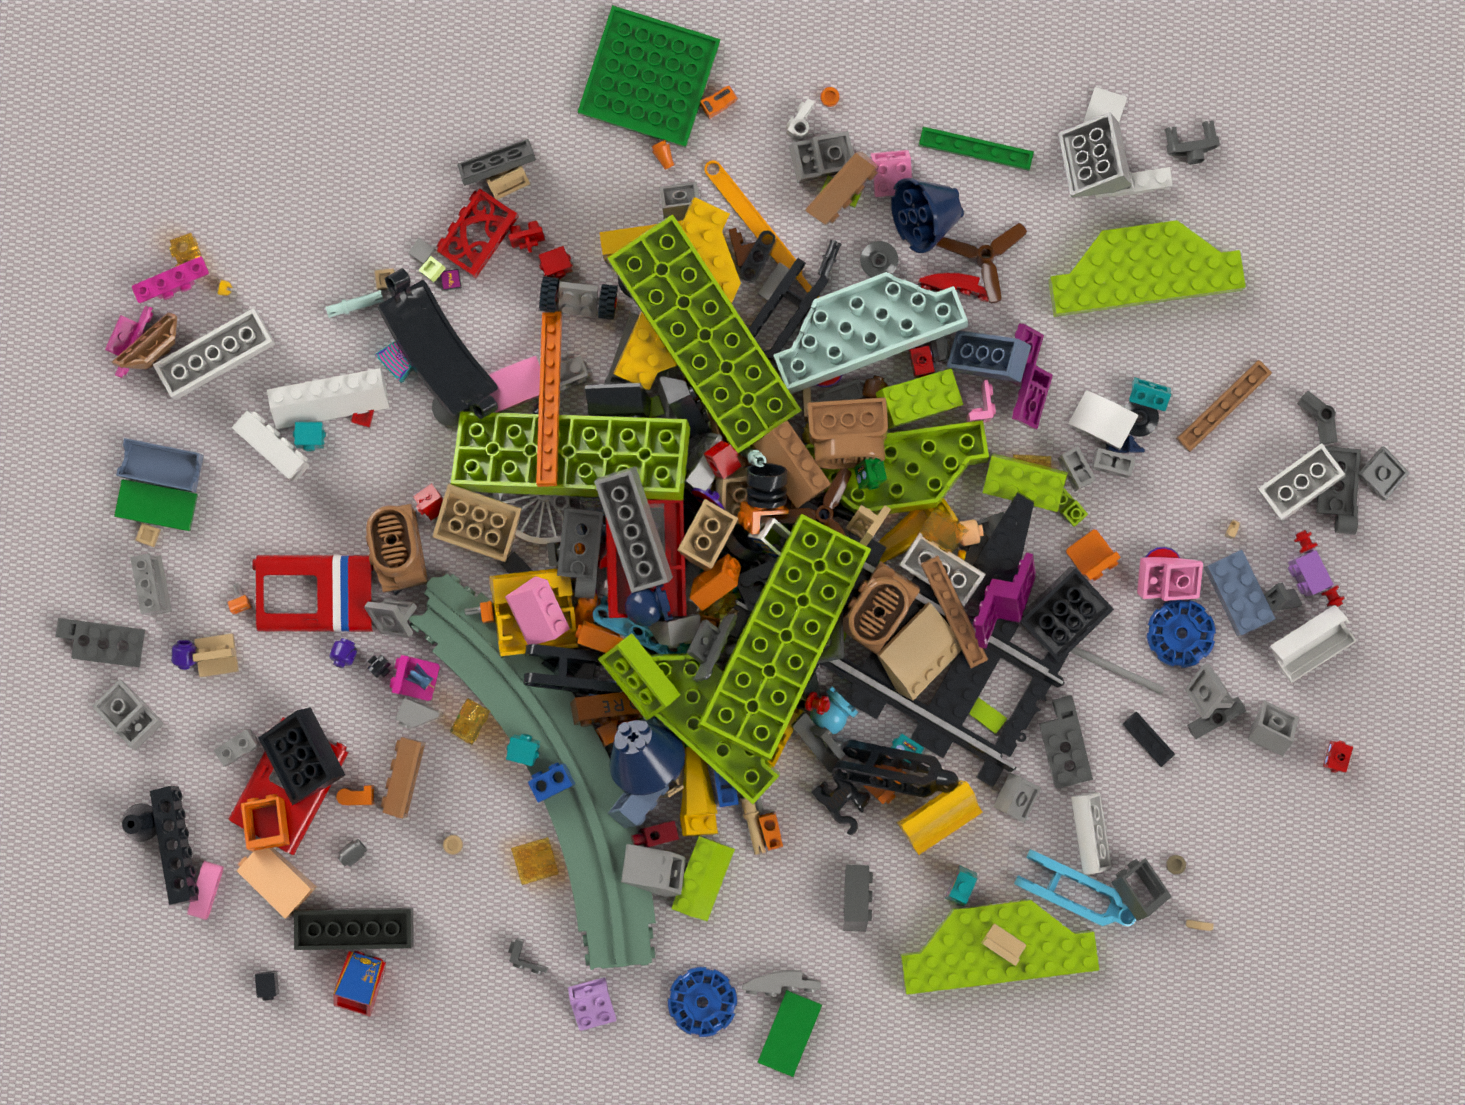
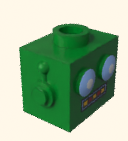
[854,458,887,490]

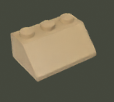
[677,499,739,571]

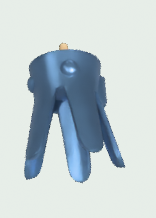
[405,663,434,690]

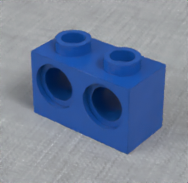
[528,762,575,803]
[714,770,739,807]

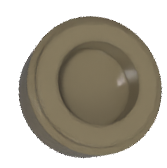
[1166,855,1186,874]

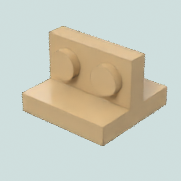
[485,166,530,200]
[846,505,891,546]
[193,634,239,677]

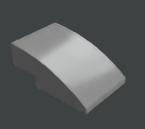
[789,131,854,183]
[92,679,164,750]

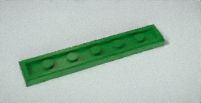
[918,126,1034,171]

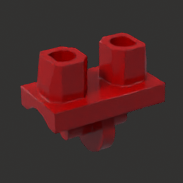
[508,220,546,253]

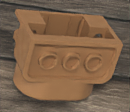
[808,398,888,469]
[366,504,428,593]
[843,561,920,654]

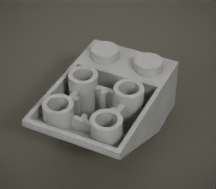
[621,844,686,897]

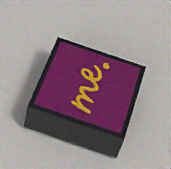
[440,269,462,291]

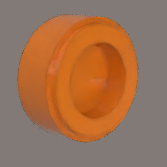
[820,87,840,107]

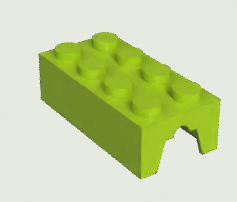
[876,368,964,429]
[982,453,1068,512]

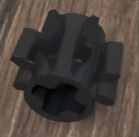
[367,655,391,678]

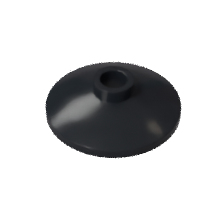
[1124,401,1159,437]

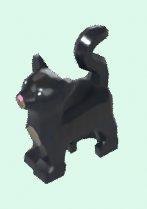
[812,769,871,835]

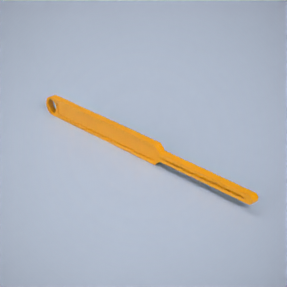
[705,160,819,298]

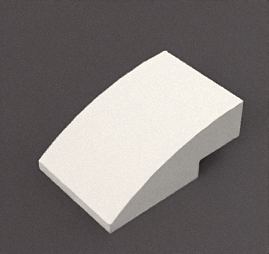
[1068,390,1139,450]

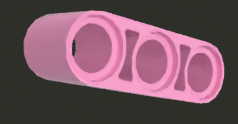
[187,861,224,920]

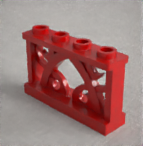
[436,188,519,279]

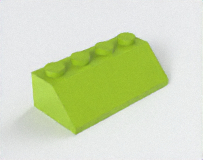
[598,633,681,720]
[671,835,735,921]

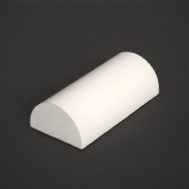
[899,533,986,607]
[1071,792,1112,874]

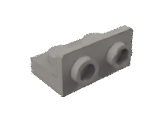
[560,356,590,393]

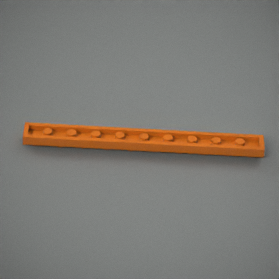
[536,311,562,487]

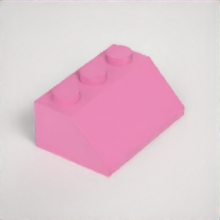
[505,576,570,645]

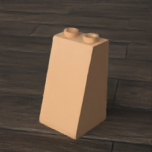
[237,848,317,919]

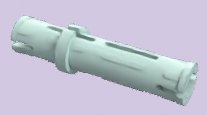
[325,290,384,318]
[740,446,766,467]

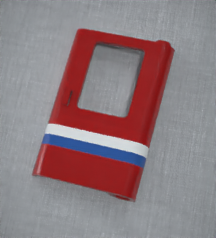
[252,555,373,632]

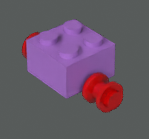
[1288,530,1345,607]

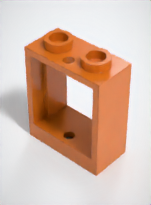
[689,554,741,611]
[575,621,626,653]
[241,794,290,852]

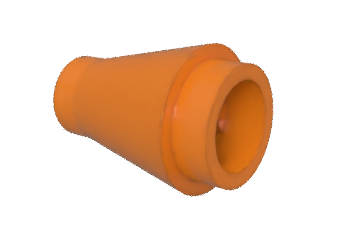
[652,140,675,170]

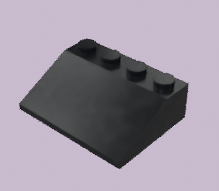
[1018,566,1114,662]
[258,707,345,806]

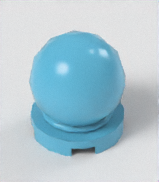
[809,686,859,735]

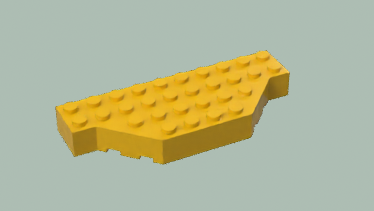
[613,197,741,390]

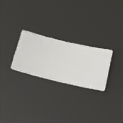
[1083,87,1127,123]

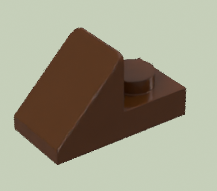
[729,228,755,269]

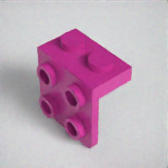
[390,655,440,701]

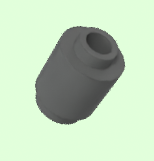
[338,839,367,867]

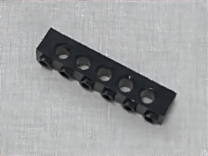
[150,786,199,905]

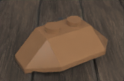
[112,312,177,369]

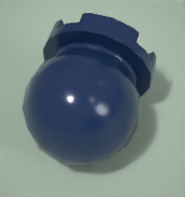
[625,584,673,627]

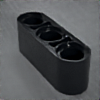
[740,230,777,283]

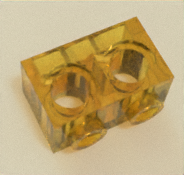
[169,233,202,267]

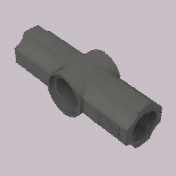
[1187,697,1246,740]

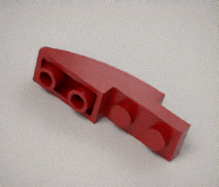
[917,273,988,302]

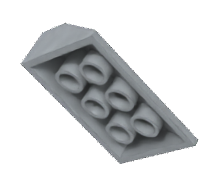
[1058,112,1132,198]

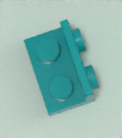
[1129,377,1171,411]

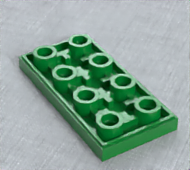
[114,479,198,531]
[757,990,822,1077]

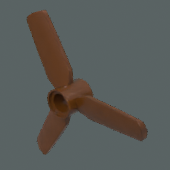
[936,223,1027,304]
[771,468,852,536]

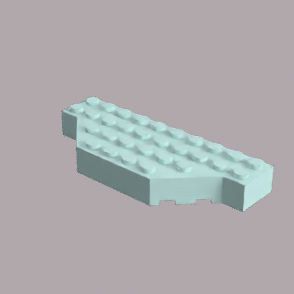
[774,272,968,394]

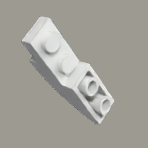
[1095,167,1173,197]

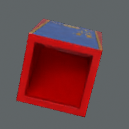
[333,951,386,1017]

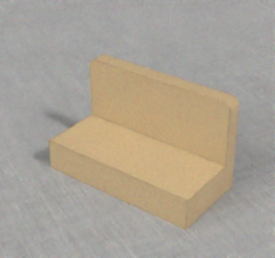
[981,924,1026,966]

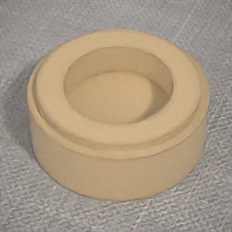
[443,835,463,855]

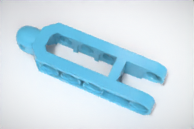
[593,595,691,654]
[1014,849,1136,926]

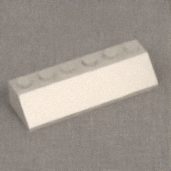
[267,368,390,430]

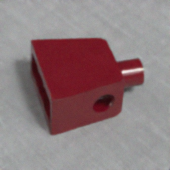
[631,820,679,847]

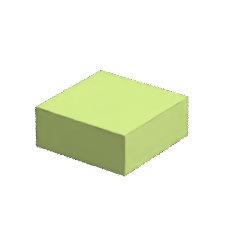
[419,256,446,282]

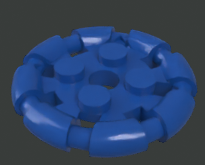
[1147,600,1216,668]
[668,967,737,1037]

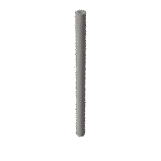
[1070,647,1165,694]

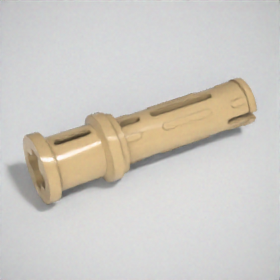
[738,797,766,855]

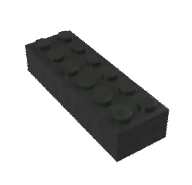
[294,908,414,950]

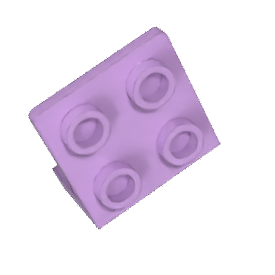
[568,977,616,1031]

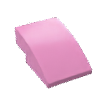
[489,356,540,413]
[1137,557,1203,601]

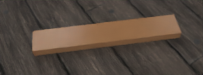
[1176,360,1272,452]
[920,555,988,668]

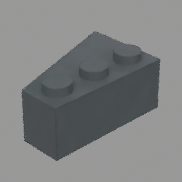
[843,865,873,932]

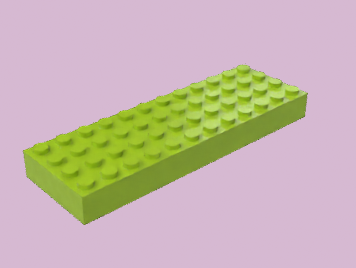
[606,215,802,453]
[450,412,690,500]
[697,514,871,761]

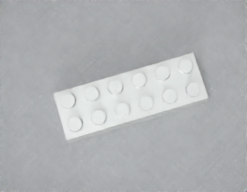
[153,308,276,400]

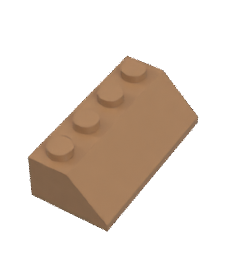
[805,151,879,225]
[753,421,831,509]
[381,737,426,819]

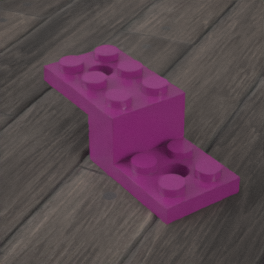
[1009,323,1053,430]
[973,553,1036,649]

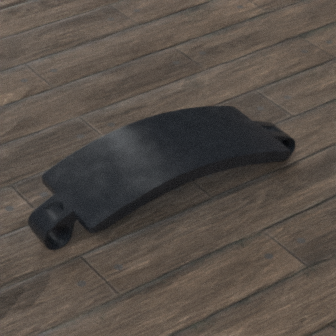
[378,268,498,419]

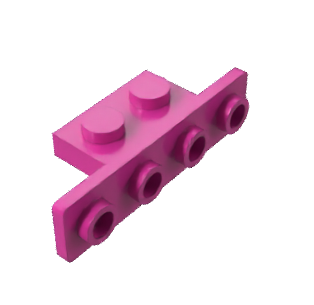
[132,256,209,303]
[105,306,153,378]

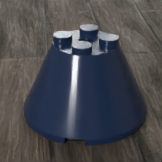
[891,178,964,254]
[610,720,685,795]

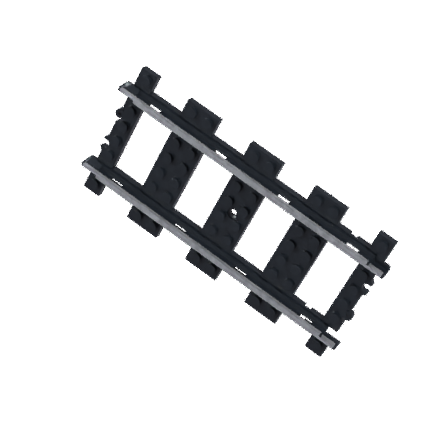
[729,502,1069,787]

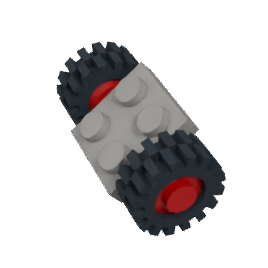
[539,276,618,320]

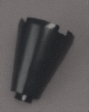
[122,803,157,842]

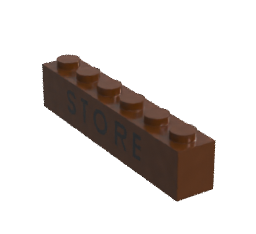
[570,692,657,727]

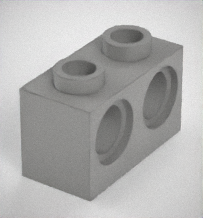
[1057,446,1096,492]
[1091,448,1136,478]
[214,729,260,767]

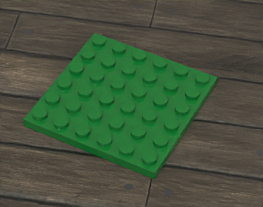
[577,5,721,148]

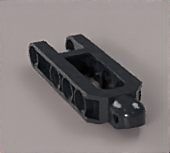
[748,257,830,360]
[523,644,623,695]
[832,740,959,798]

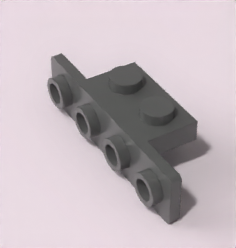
[687,613,737,682]
[791,712,845,773]

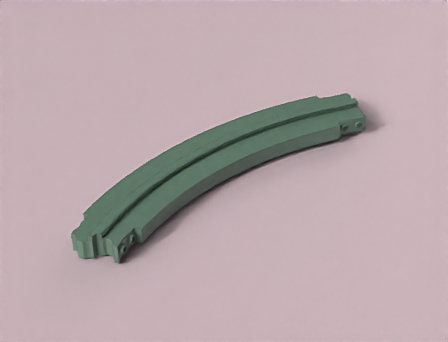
[408,573,656,970]

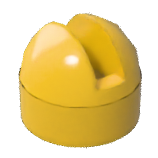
[218,280,233,296]

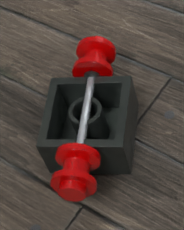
[796,671,830,715]

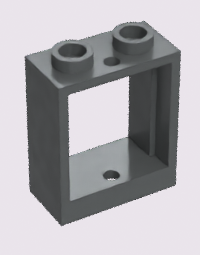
[1111,858,1172,921]

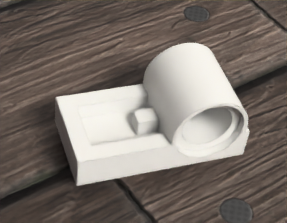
[786,98,814,139]

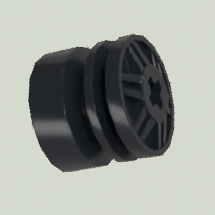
[746,463,788,508]
[716,524,764,574]

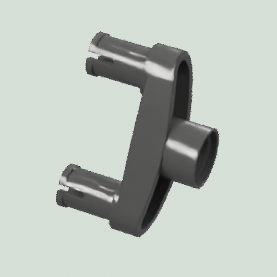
[1165,120,1220,165]

